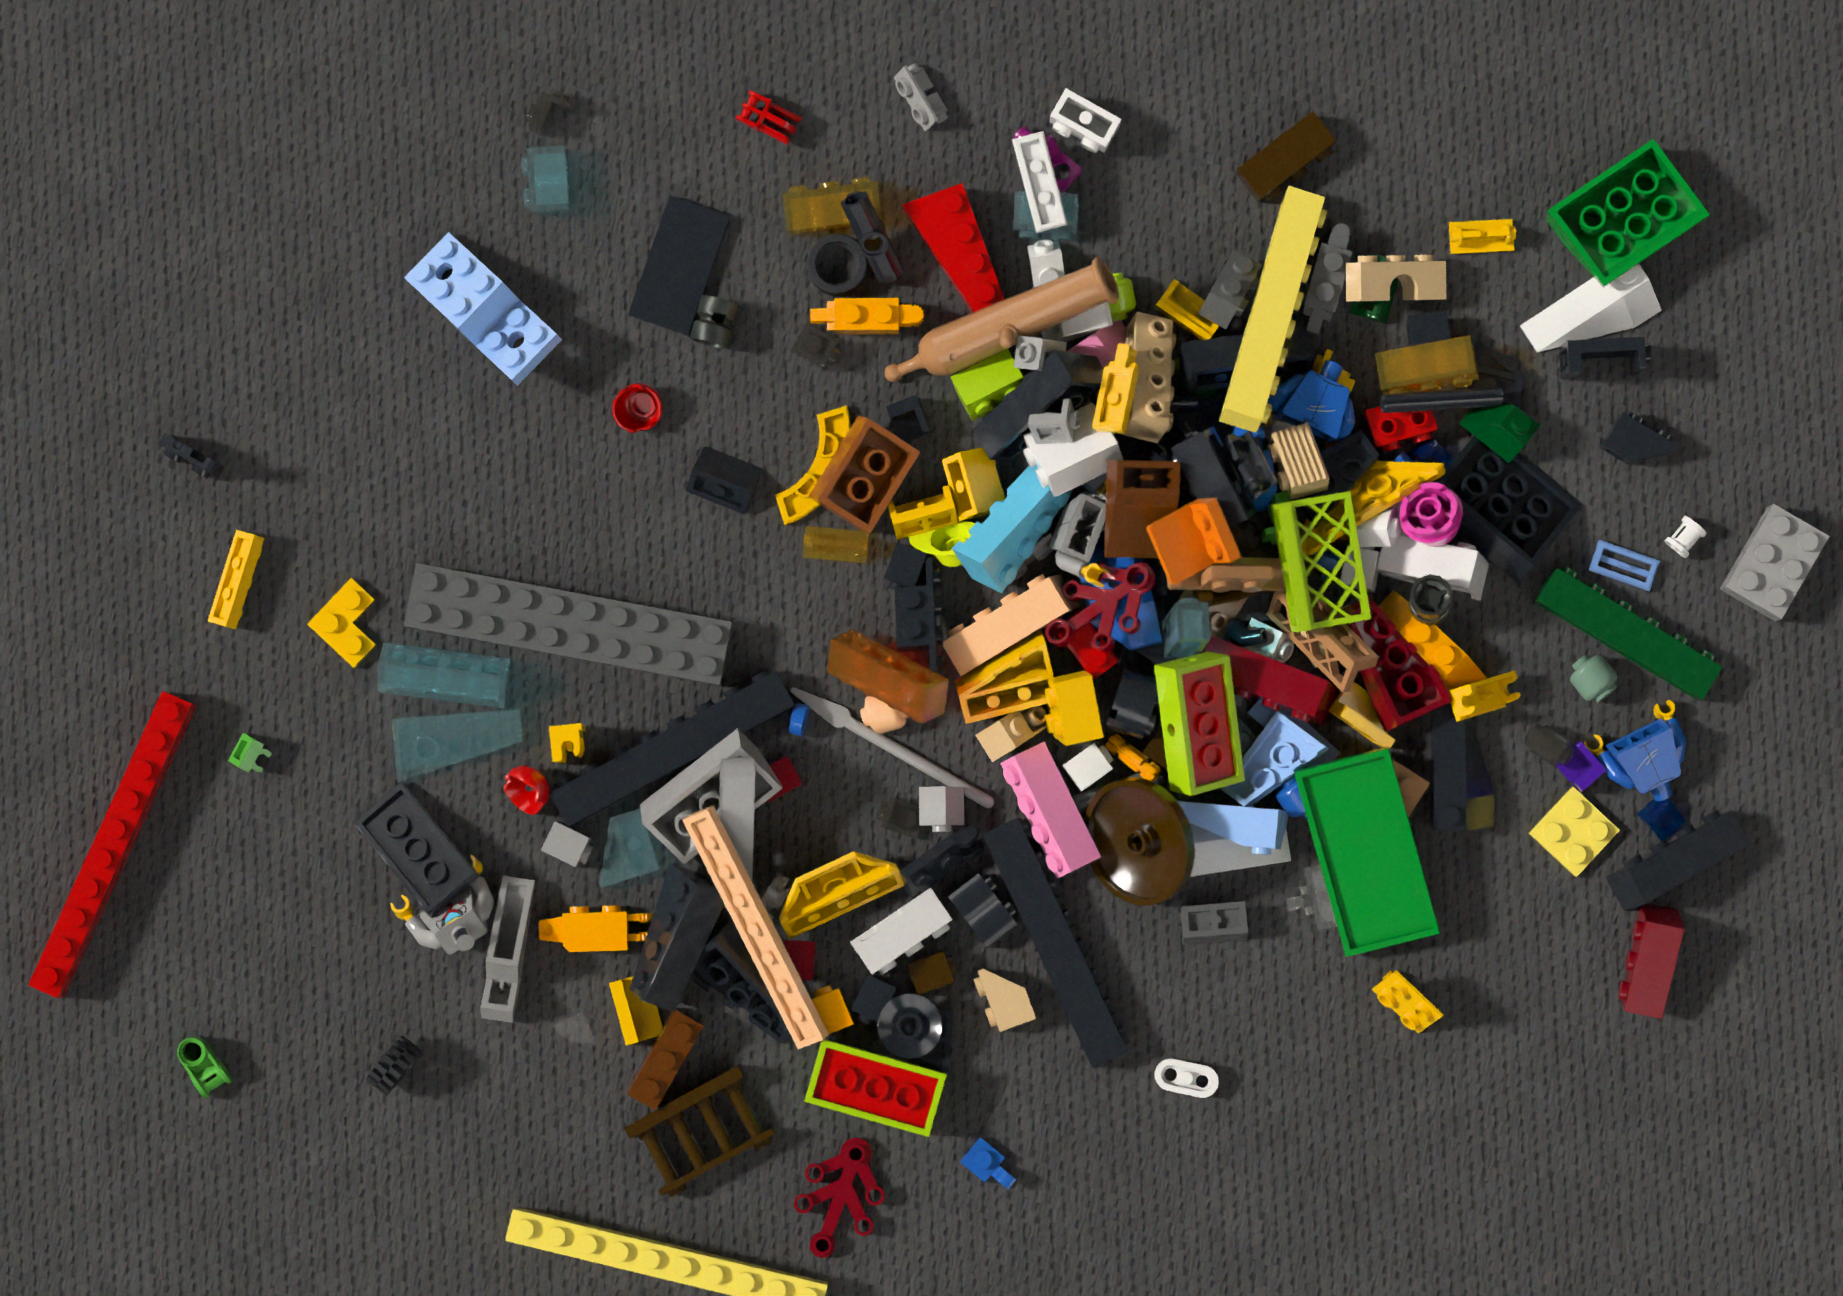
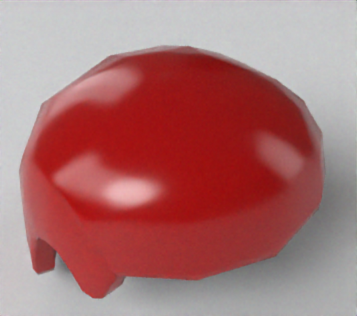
[612,383,663,433]
[503,765,550,815]

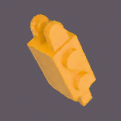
[810,298,924,334]
[539,905,653,952]

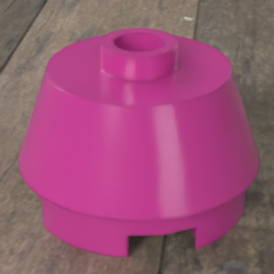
[1399,482,1463,547]

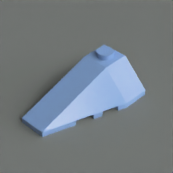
[1177,801,1289,855]

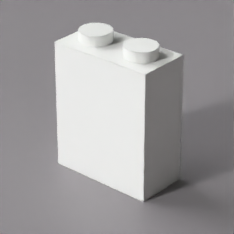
[1023,402,1123,497]

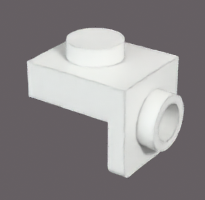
[1027,240,1065,287]

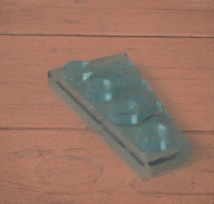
[392,708,523,783]

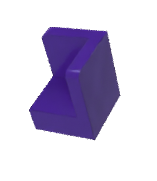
[1554,741,1606,792]

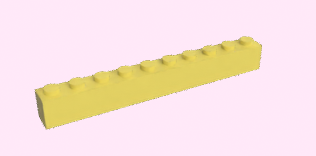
[505,1207,828,1296]

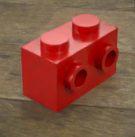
[1363,406,1438,453]

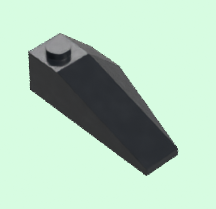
[690,917,792,1044]

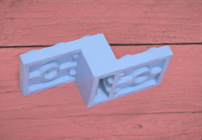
[404,232,562,386]

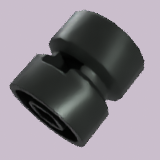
[690,295,741,350]
[1409,574,1453,625]

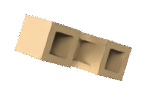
[1346,255,1446,301]

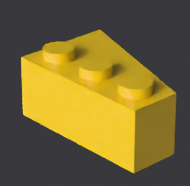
[955,629,1054,724]

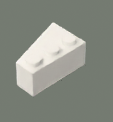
[1376,530,1489,601]

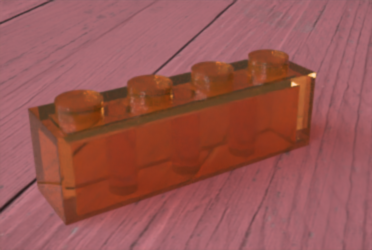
[827,629,949,723]

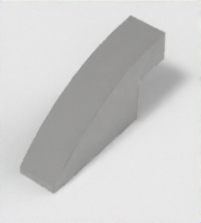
[481,876,535,1023]

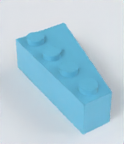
[952,465,1072,593]

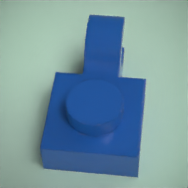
[960,1137,1017,1189]

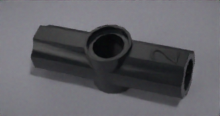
[841,191,904,284]

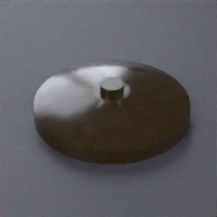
[1084,777,1195,906]

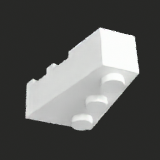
[850,888,952,975]

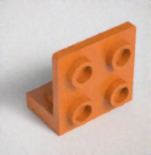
[1147,498,1241,585]

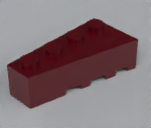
[1204,635,1338,727]

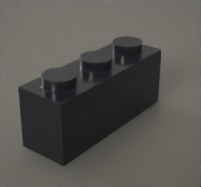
[1171,426,1257,528]

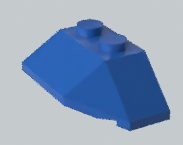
[1079,532,1162,650]

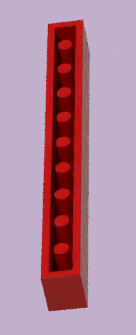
[28,691,197,998]

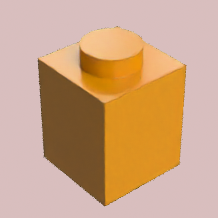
[811,985,854,1034]

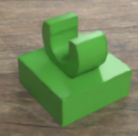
[228,733,271,772]

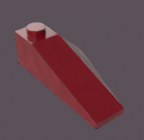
[1342,597,1452,733]

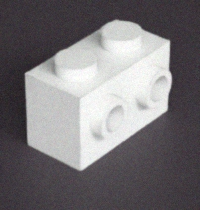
[1049,88,1122,153]

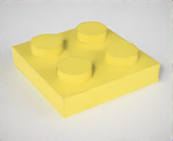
[1528,786,1620,877]

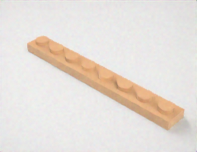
[683,806,829,1049]

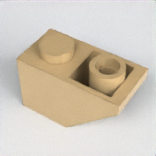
[975,705,1047,762]
[974,969,1036,1032]

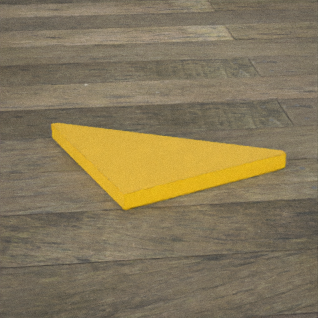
[1301,461,1446,556]

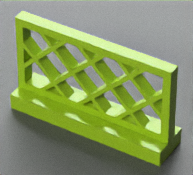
[1271,491,1371,632]

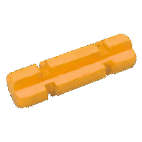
[1105,734,1161,782]

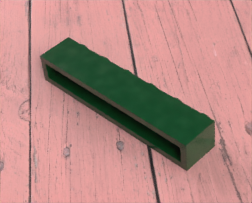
[1534,566,1722,701]

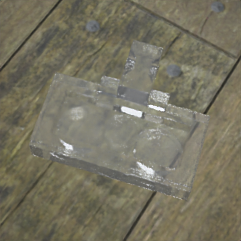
[1285,865,1337,931]
[761,873,790,920]

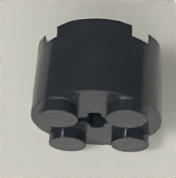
[1105,667,1159,740]

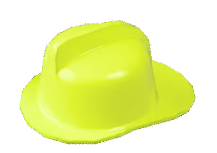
[909,520,975,567]

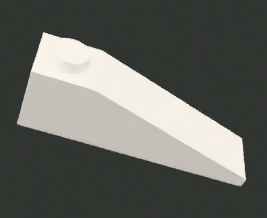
[1520,264,1661,353]
[1189,822,1291,877]

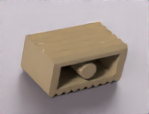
[1267,423,1329,500]

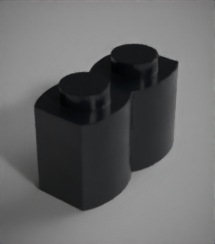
[948,873,1018,948]

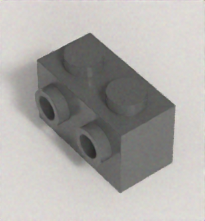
[1198,250,1262,329]

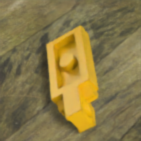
[1092,344,1139,434]

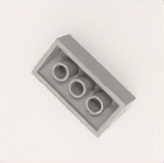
[640,728,782,864]

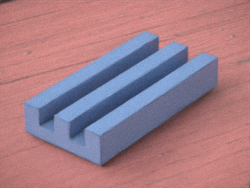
[1588,540,1660,592]

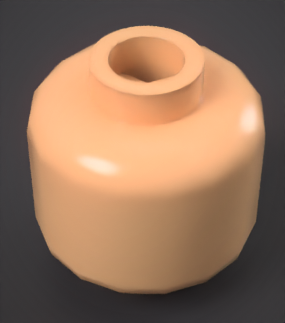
[860,688,910,734]

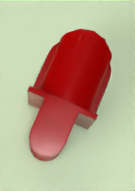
[735,90,802,145]

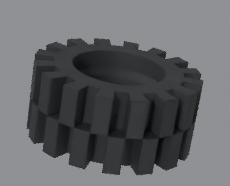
[366,1035,423,1096]

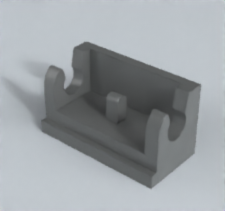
[1180,901,1248,945]

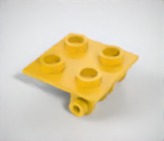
[1372,970,1443,1033]

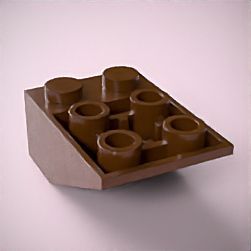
[1104,460,1180,558]

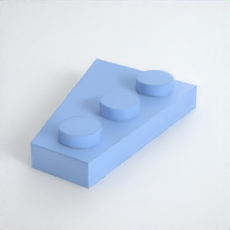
[1220,712,1329,807]

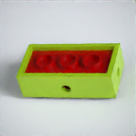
[1154,652,1245,796]
[804,1039,947,1137]

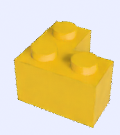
[1045,670,1104,746]

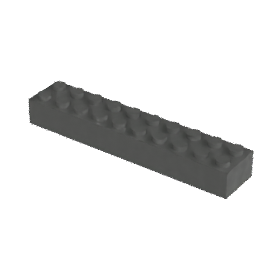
[404,563,733,686]

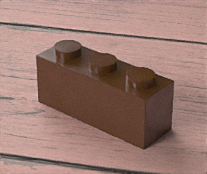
[626,1008,704,1110]

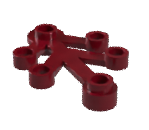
[1045,562,1156,653]
[794,1137,885,1258]

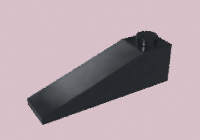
[1430,703,1495,831]

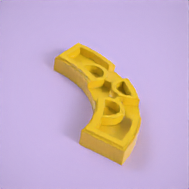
[775,405,851,526]

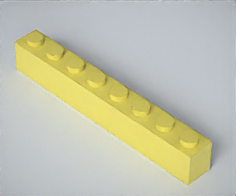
[1219,186,1327,433]

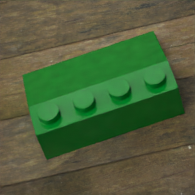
[1546,138,1710,288]

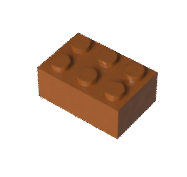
[808,416,920,534]

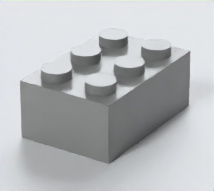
[1720,504,1829,621]

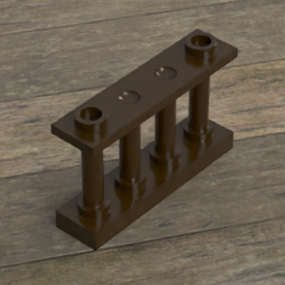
[624,1065,775,1198]

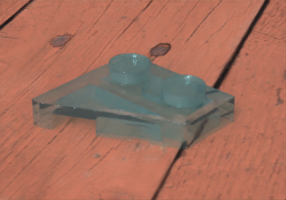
[599,809,660,888]

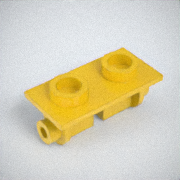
[1449,219,1516,254]

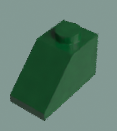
[1459,404,1540,463]

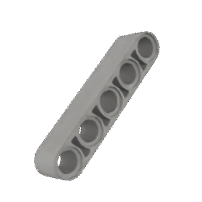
[719,757,755,881]

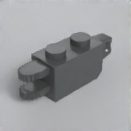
[1302,222,1353,336]

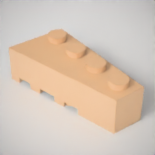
[943,574,1080,676]

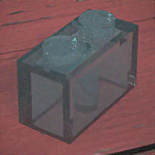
[521,145,571,216]
[1162,598,1210,658]

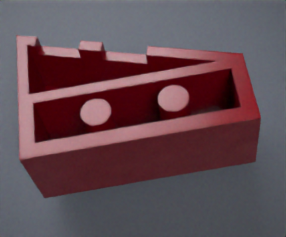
[1618,903,1684,1019]

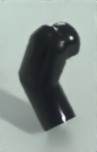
[1225,619,1267,647]

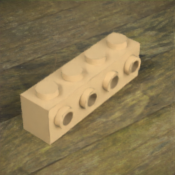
[1121,312,1176,443]

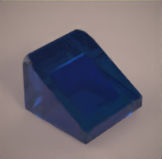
[1407,438,1453,469]
[1637,799,1686,841]

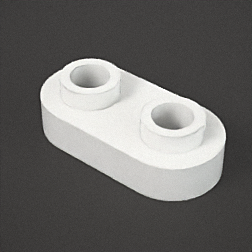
[1154,1058,1219,1098]

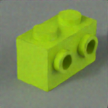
[951,349,1024,421]

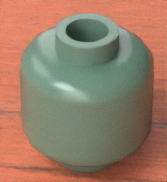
[1570,654,1618,703]

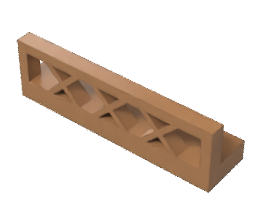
[1266,591,1379,693]

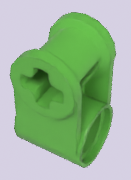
[177,1036,233,1099]

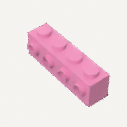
[1000,742,1101,878]

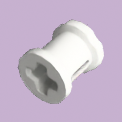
[1664,516,1707,558]

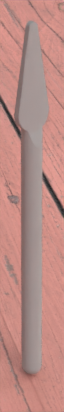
[791,687,994,808]

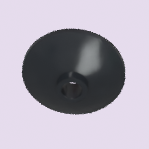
[878,994,942,1058]

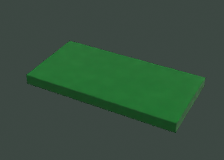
[1294,746,1440,957]

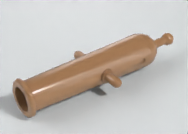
[884,257,1119,382]

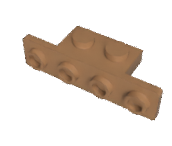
[1167,558,1285,593]

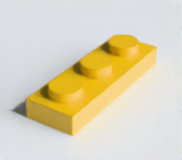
[208,530,264,630]

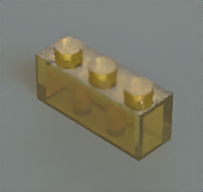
[782,177,882,235]
[1375,335,1479,394]

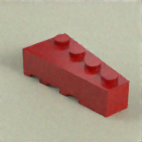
[902,183,1005,313]

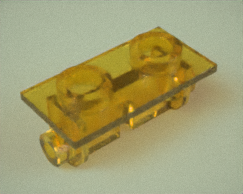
[803,526,869,564]

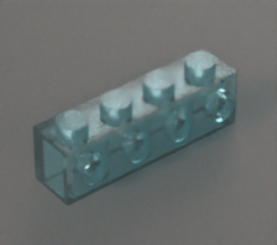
[377,642,511,708]

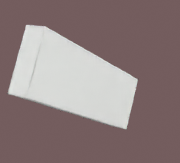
[1012,131,1068,233]

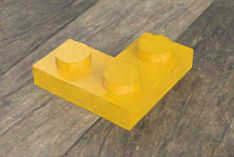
[307,578,376,668]

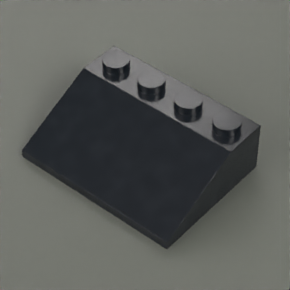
[1434,435,1582,582]

